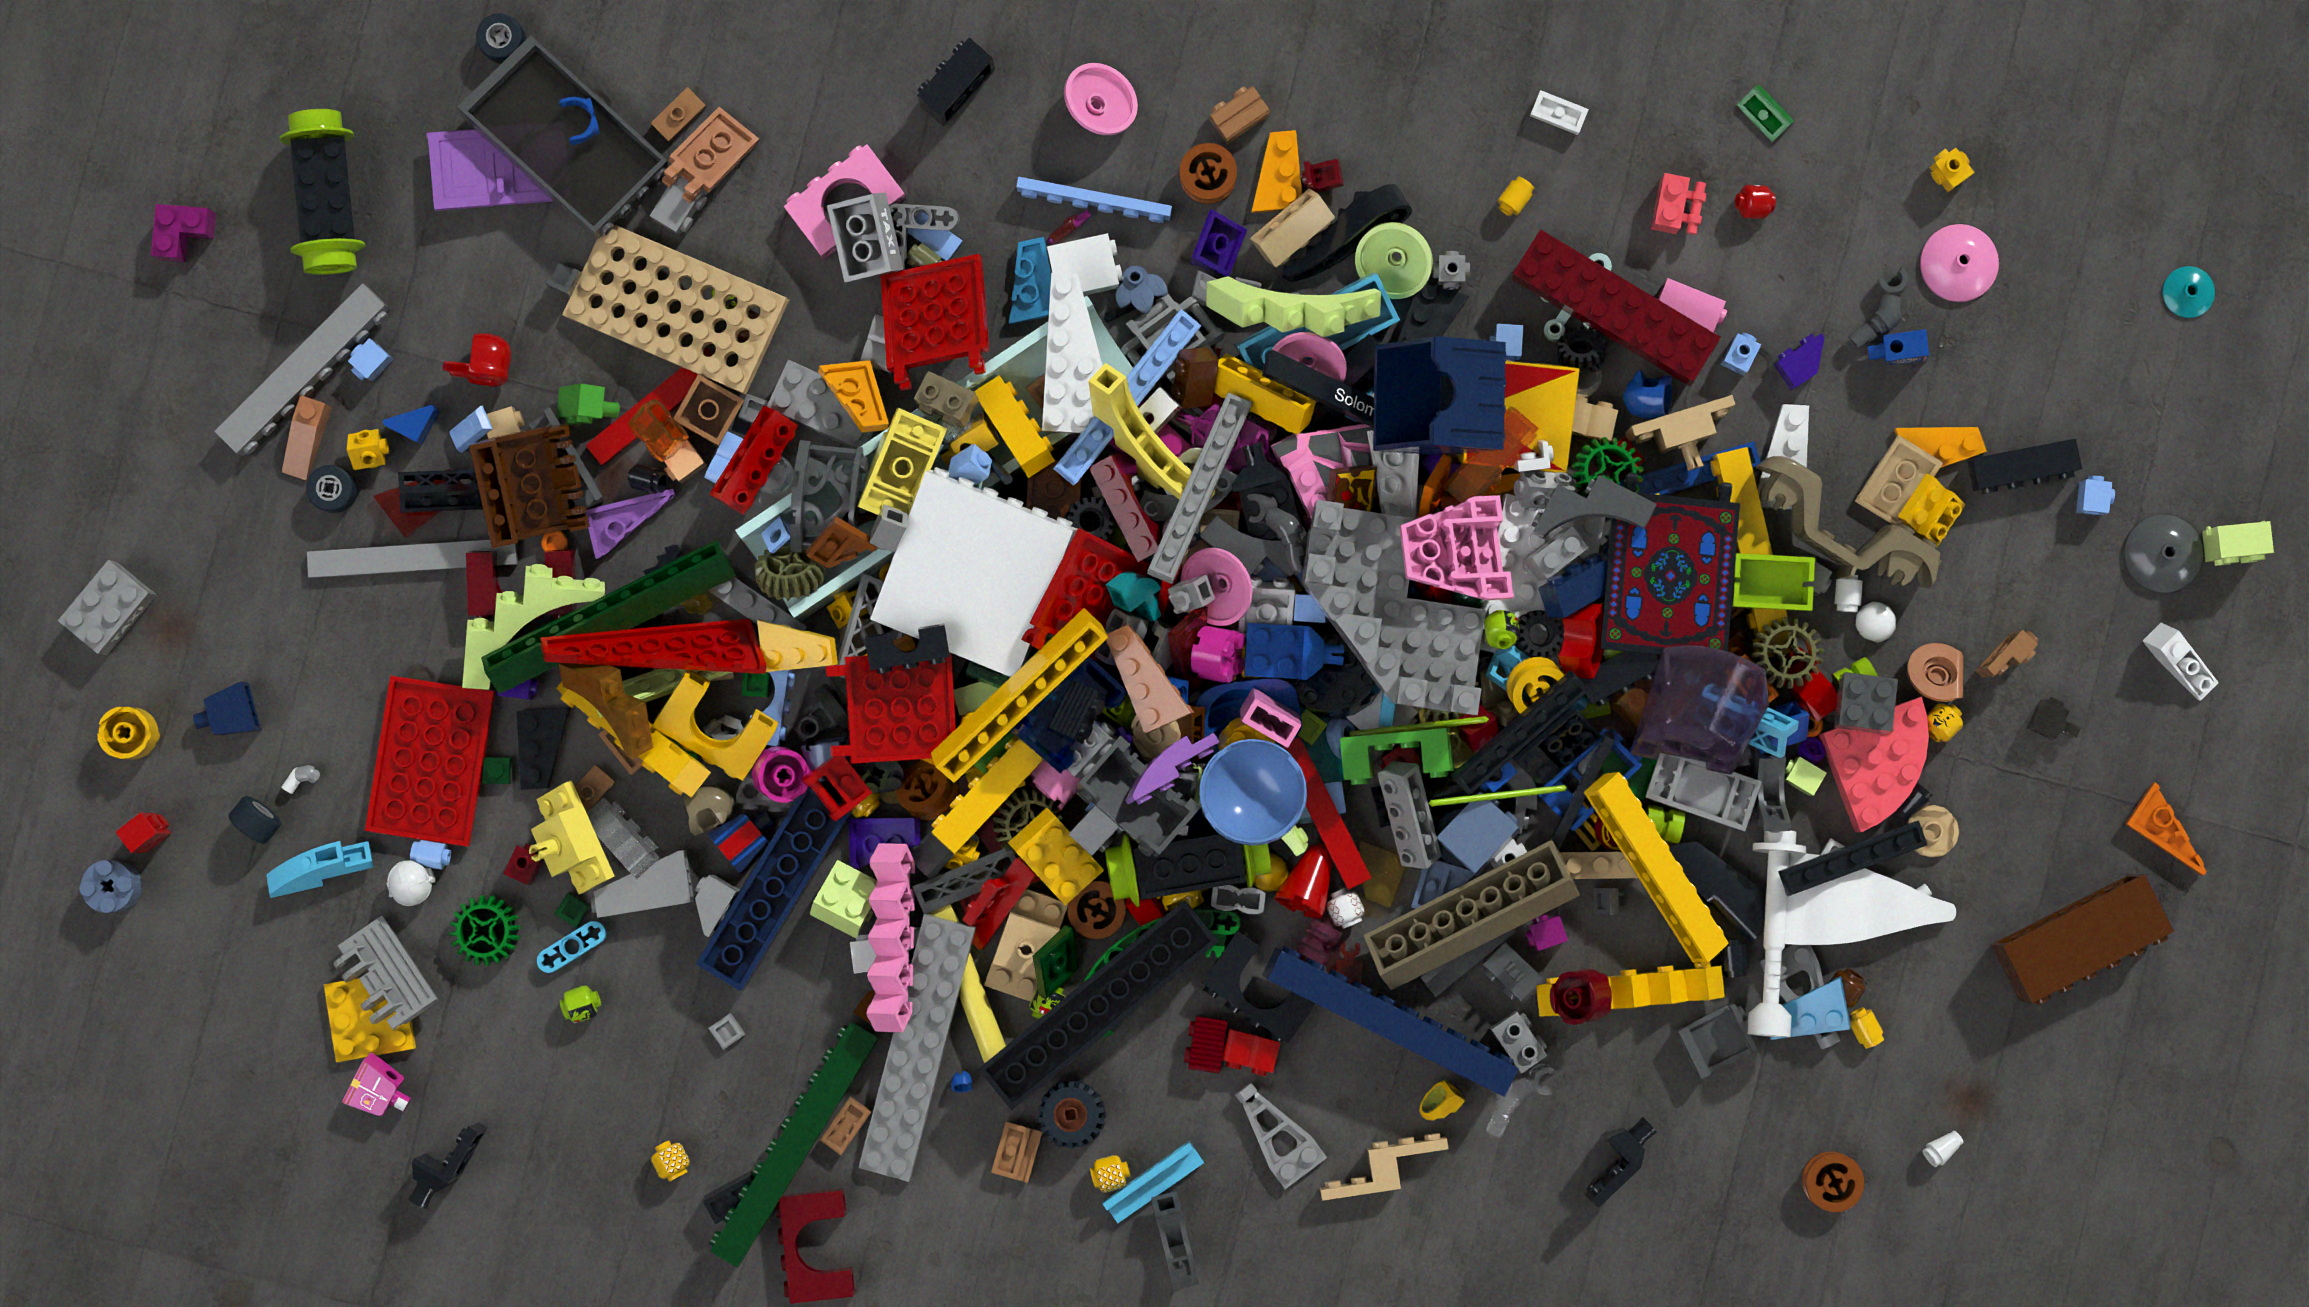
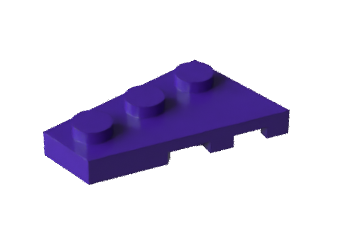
[849,818,920,870]

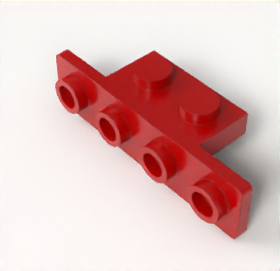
[962,857,1036,950]

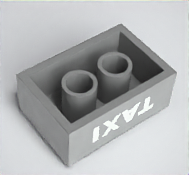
[827,193,904,283]
[58,560,157,655]

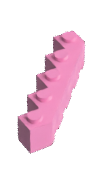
[866,843,915,1032]

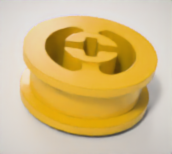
[1506,657,1564,714]

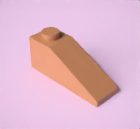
[282,395,332,481]

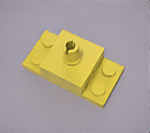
[857,408,947,517]
[529,780,615,895]

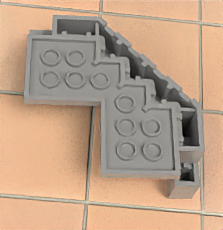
[1301,500,1486,715]

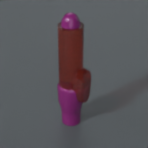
[1047,210,1091,244]

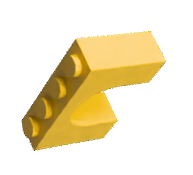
[652,670,779,781]

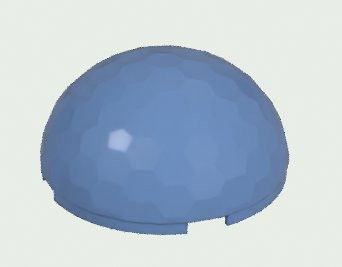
[1199,739,1307,846]

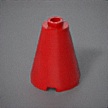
[1275,843,1333,919]

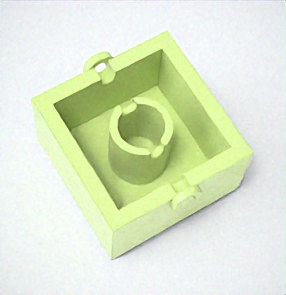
[2202,521,2274,566]
[810,860,878,938]

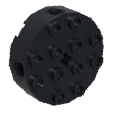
[1282,621,1381,718]

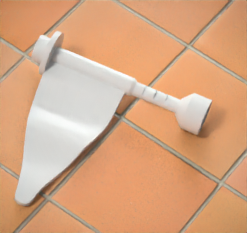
[1747,831,1956,1037]

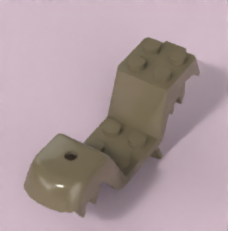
[1756,456,1942,589]

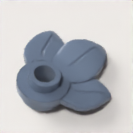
[1116,266,1168,314]

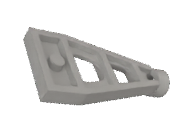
[1759,945,1840,1049]
[1235,1082,1327,1189]

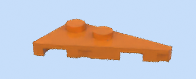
[2125,782,2207,876]

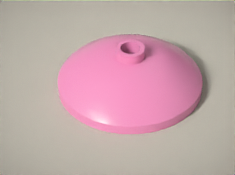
[1064,63,1138,135]
[1920,224,1999,302]
[1272,332,1347,402]
[1181,548,1253,626]

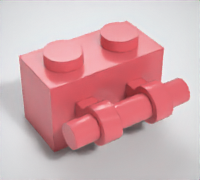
[1651,173,1707,235]

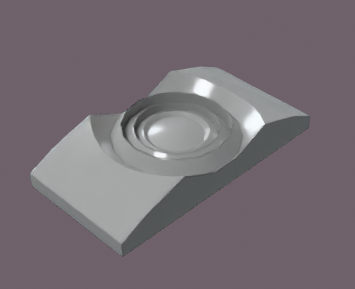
[1645,747,1762,831]

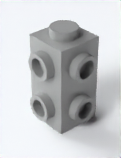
[1514,470,1578,509]
[1058,721,1118,778]

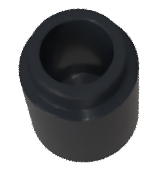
[628,463,669,494]
[1720,939,1748,978]

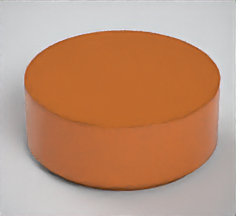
[541,531,569,551]

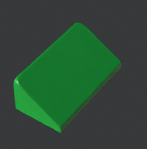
[1737,85,1794,142]

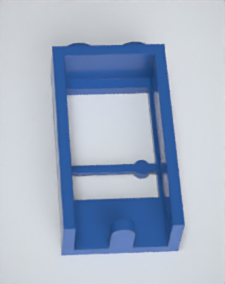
[1538,728,1642,832]

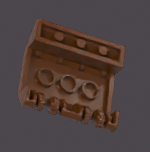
[469,424,590,548]

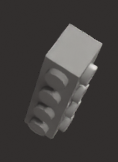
[1378,761,1441,869]

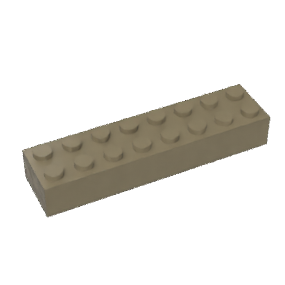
[1364,840,1580,990]

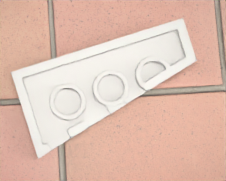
[1757,404,1809,510]
[1367,430,1419,519]

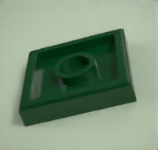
[1033,925,1079,998]

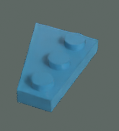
[1009,237,1052,325]
[1771,976,1851,1040]

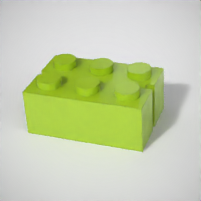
[1732,553,1815,611]

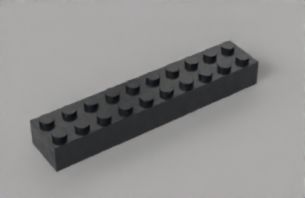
[978,900,1218,1111]

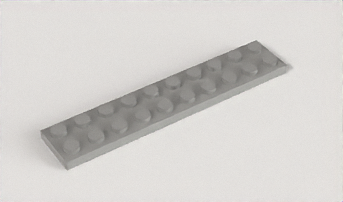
[859,914,976,1182]

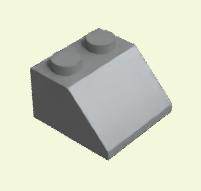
[695,875,741,937]

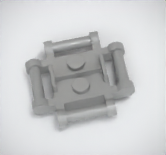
[1121,294,1226,390]

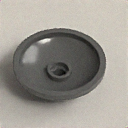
[2123,515,2203,593]

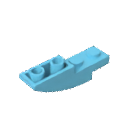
[267,841,374,898]

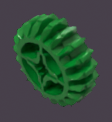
[1572,437,1643,497]
[449,895,521,966]

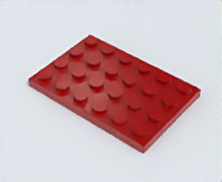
[365,675,495,847]

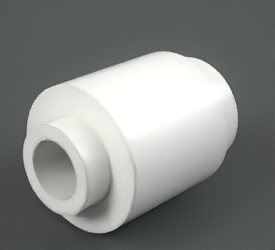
[1834,575,1863,613]

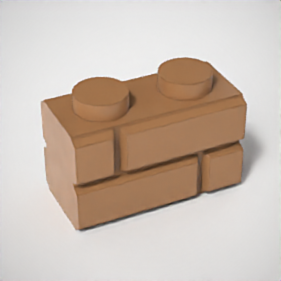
[1210,86,1270,144]

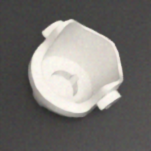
[386,861,435,906]

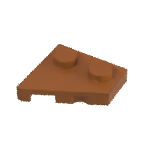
[806,516,877,569]

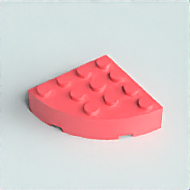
[1818,697,1929,833]

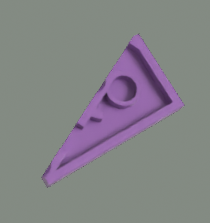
[585,489,676,560]

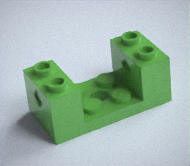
[1340,728,1454,785]

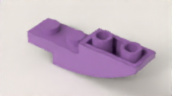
[1126,733,1219,805]

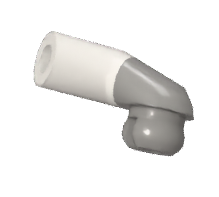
[281,765,320,794]

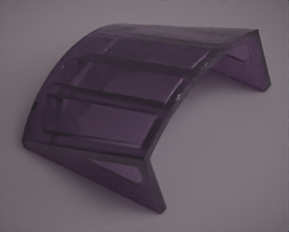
[1631,645,1769,775]

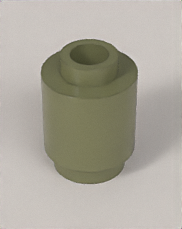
[906,243,943,268]

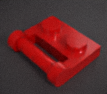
[802,756,872,821]

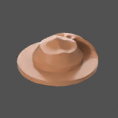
[1907,643,1964,702]

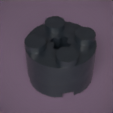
[852,760,909,794]

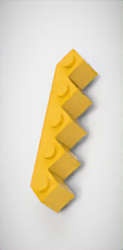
[556,681,711,797]
[1536,962,1725,1016]

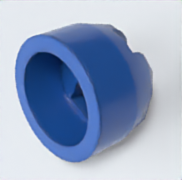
[951,1071,972,1093]

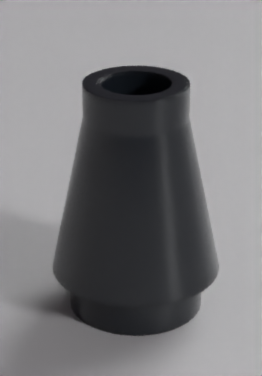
[1895,782,1933,821]

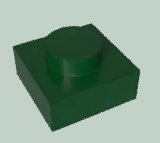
[483,757,512,784]

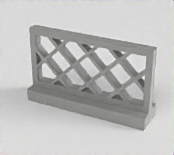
[837,574,906,678]

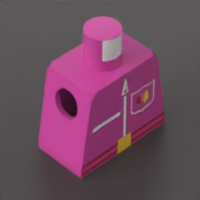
[342,1052,412,1116]

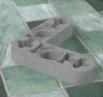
[889,204,960,272]

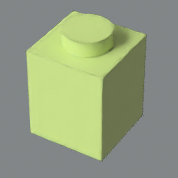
[1784,757,1827,796]

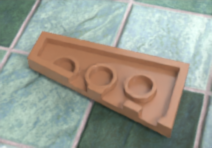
[1106,625,1194,734]

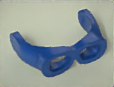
[559,97,600,145]

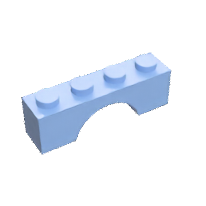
[750,670,795,746]

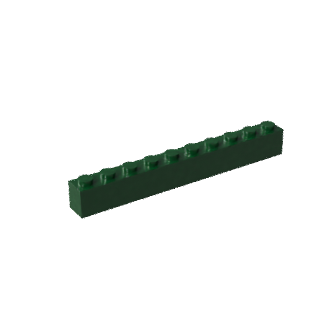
[481,540,736,694]
[709,1022,878,1268]

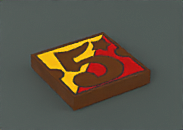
[1326,464,1377,512]

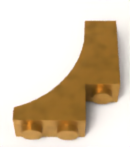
[559,663,653,759]

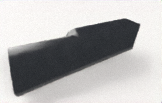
[1669,841,1766,942]

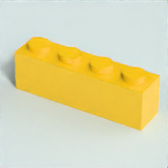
[1213,353,1316,435]
[974,375,1055,478]

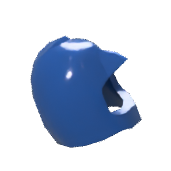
[1623,370,1673,419]

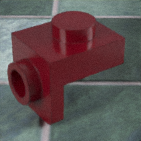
[1302,159,1344,193]

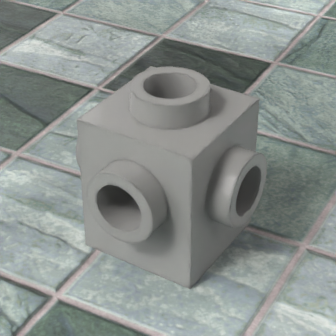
[1432,251,1470,290]

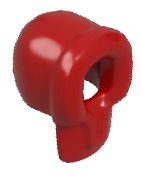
[442,333,512,387]

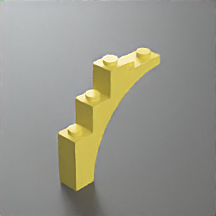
[1088,363,1215,500]

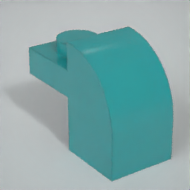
[1106,571,1162,621]

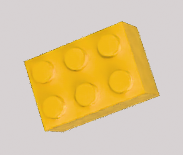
[1008,807,1104,906]

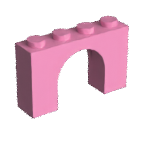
[784,144,906,260]

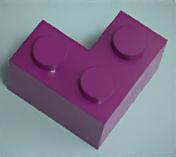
[151,204,216,263]

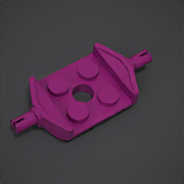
[1176,403,1280,474]

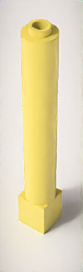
[927,903,1006,1063]

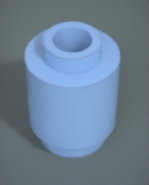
[410,840,451,870]

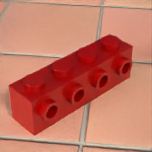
[709,406,798,515]

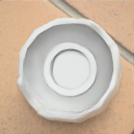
[1856,602,1896,643]

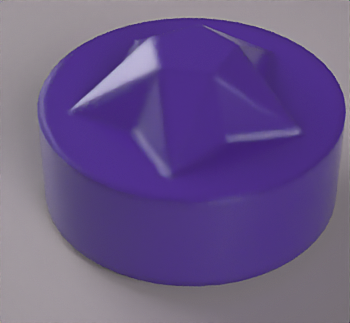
[1798,737,1826,764]

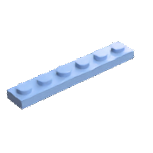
[1016,177,1172,223]

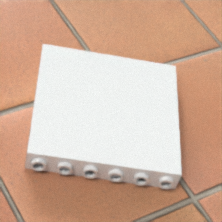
[870,467,1077,677]

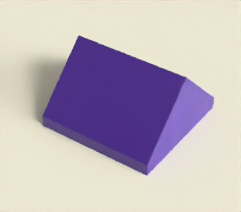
[1191,209,1247,277]

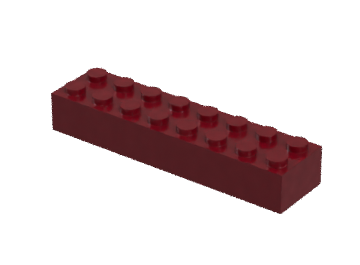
[1512,229,1721,387]

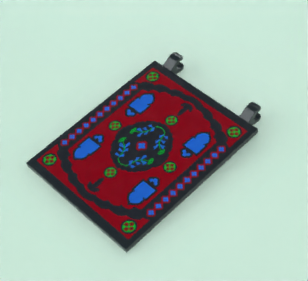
[1600,473,1740,662]

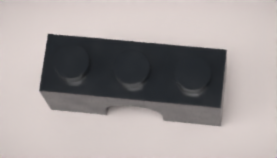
[865,623,950,674]

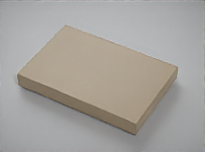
[1854,435,1943,526]

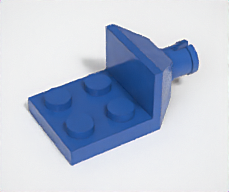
[1244,623,1344,680]

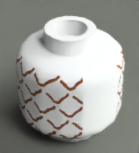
[1326,888,1365,929]

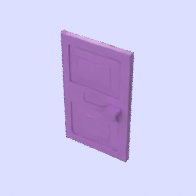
[426,122,571,211]

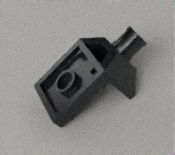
[1232,442,1303,540]
[1585,1117,1657,1208]
[408,1123,488,1209]

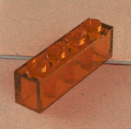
[1442,406,1539,503]

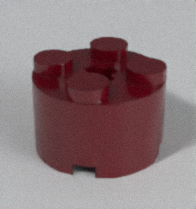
[1550,969,1612,1025]

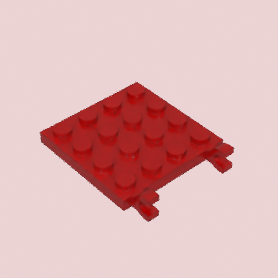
[881,253,990,391]
[1021,527,1150,673]
[825,652,956,764]

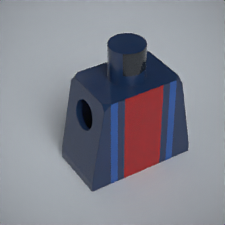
[708,811,775,873]

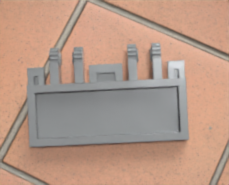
[333,916,439,1030]

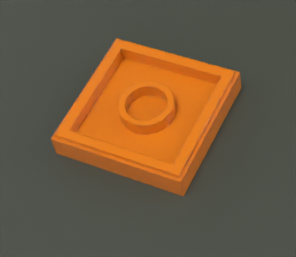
[1417,454,1452,519]

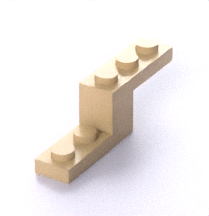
[1320,1133,1448,1201]

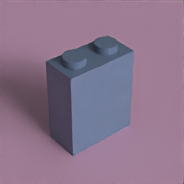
[1437,792,1520,877]

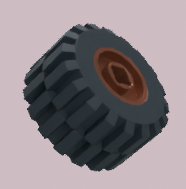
[1038,1081,1106,1148]

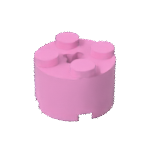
[1025,751,1082,811]

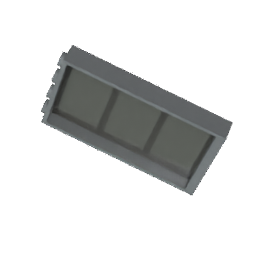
[457,35,668,240]

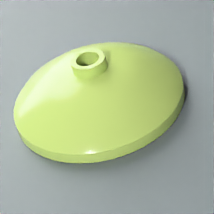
[1355,222,1433,299]

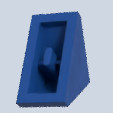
[382,404,439,445]

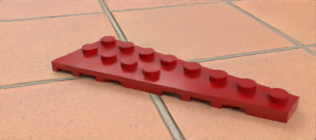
[540,618,766,674]

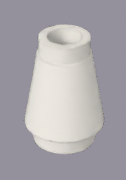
[1923,1131,1964,1167]

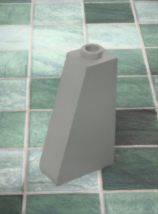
[591,850,695,918]

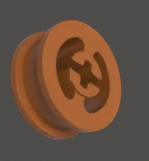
[1180,143,1237,204]
[896,760,959,821]
[1068,881,1126,939]
[1802,1151,1864,1212]

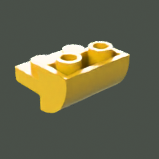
[1897,473,1966,548]

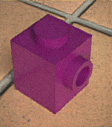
[1525,914,1568,951]

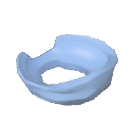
[1326,716,1355,759]

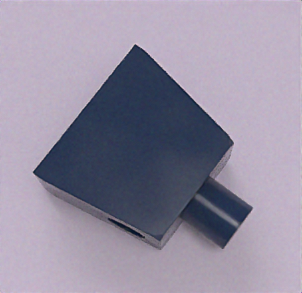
[193,682,261,735]

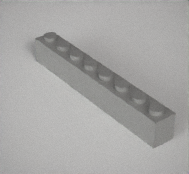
[215,283,390,456]

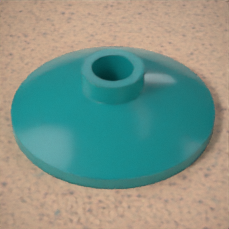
[2162,266,2215,318]

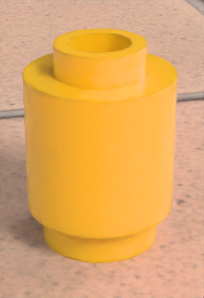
[1497,176,1535,217]
[1849,1007,1884,1049]

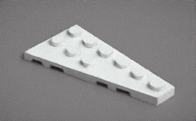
[1042,273,1103,434]

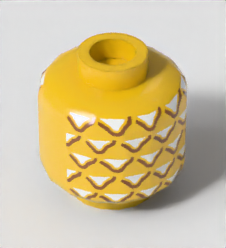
[651,1140,690,1182]
[1090,1155,1130,1193]

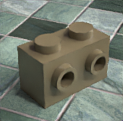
[914,371,979,427]

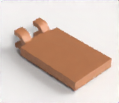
[662,107,759,204]

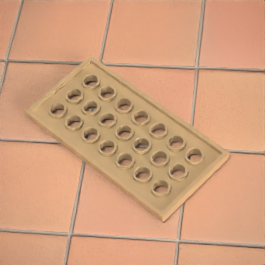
[562,224,789,395]

